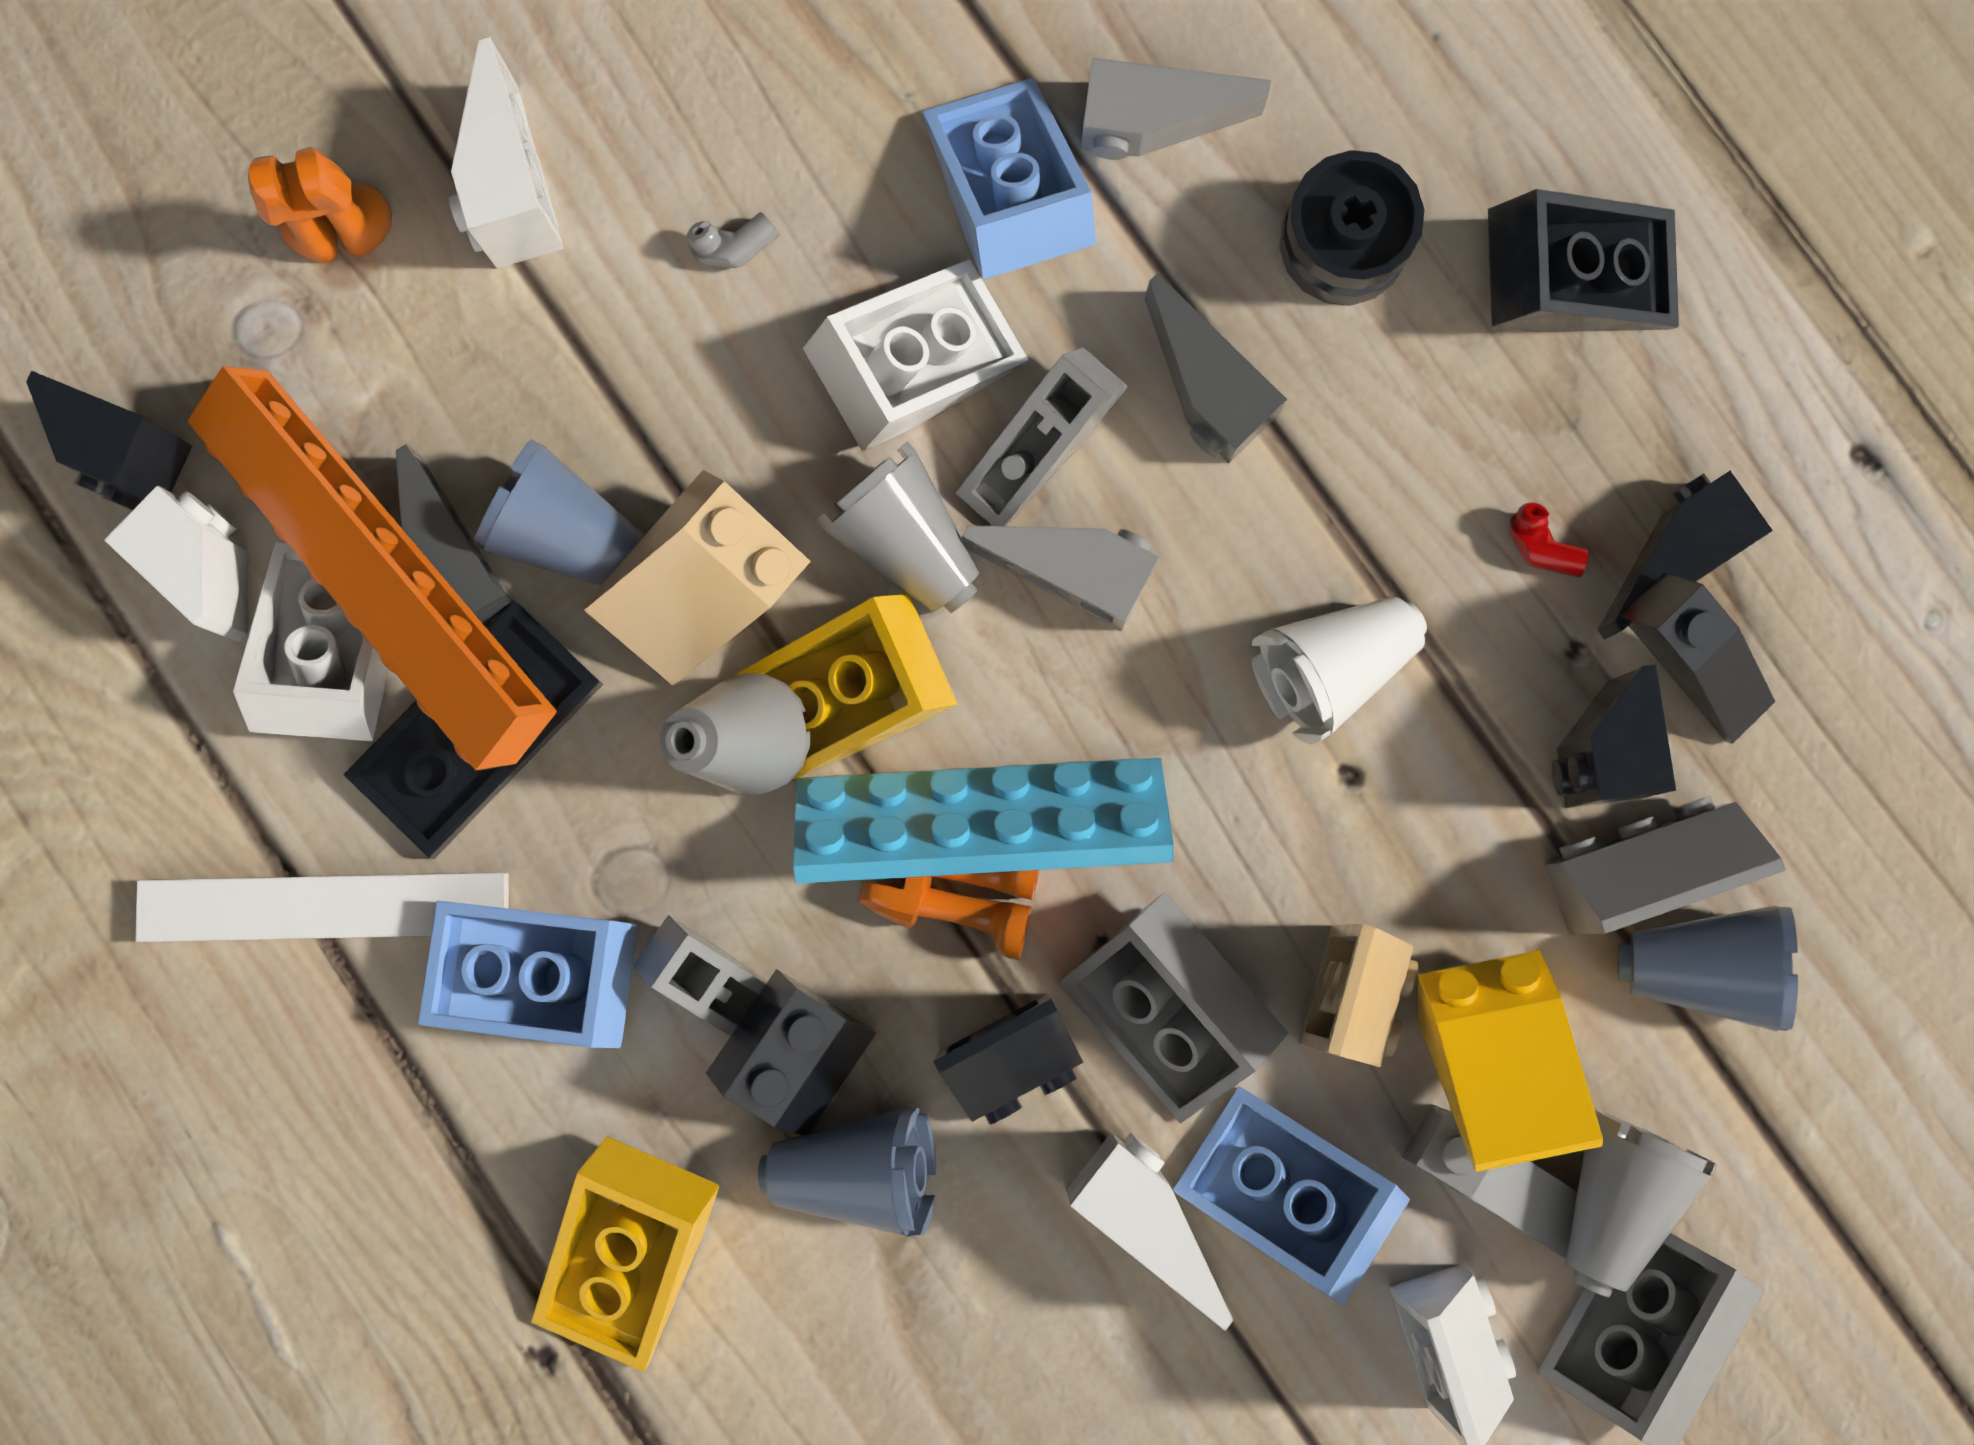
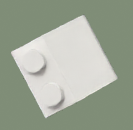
[104,485,247,642]

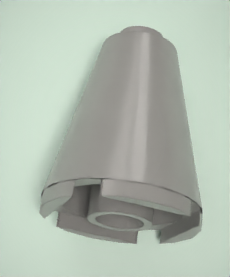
[815,441,979,613]
[660,673,810,795]
[1566,1110,1718,1298]

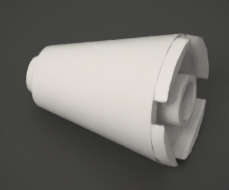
[1251,596,1427,745]

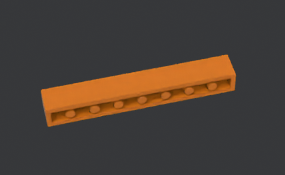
[187,366,557,770]

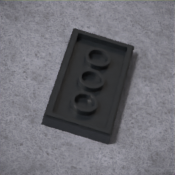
[343,600,604,859]

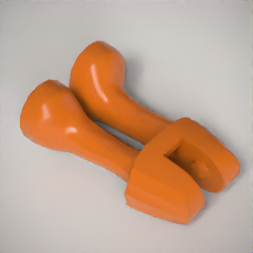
[248,147,392,263]
[857,870,1039,961]

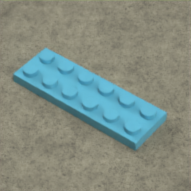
[793,758,1174,884]

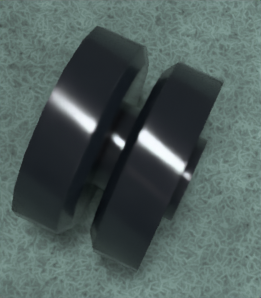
[1279,150,1425,306]

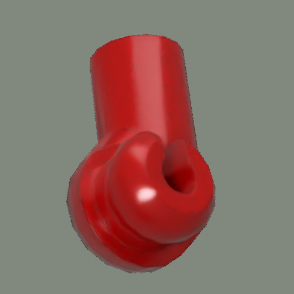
[1509,502,1589,578]

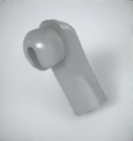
[687,212,779,268]

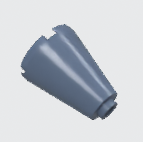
[473,439,645,585]
[1617,905,1798,1032]
[758,1107,936,1237]

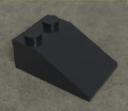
[1488,189,1679,332]
[933,994,1084,1125]

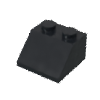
[26,370,192,511]
[1552,664,1677,808]
[706,969,876,1135]

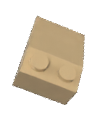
[581,470,811,686]
[1299,924,1418,1068]

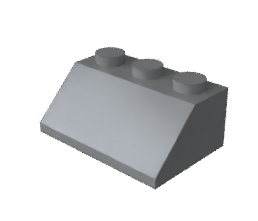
[1545,796,1786,934]
[1059,891,1289,1124]
[1537,1233,1765,1445]

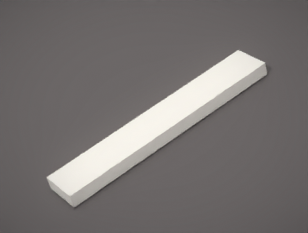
[136,873,509,942]

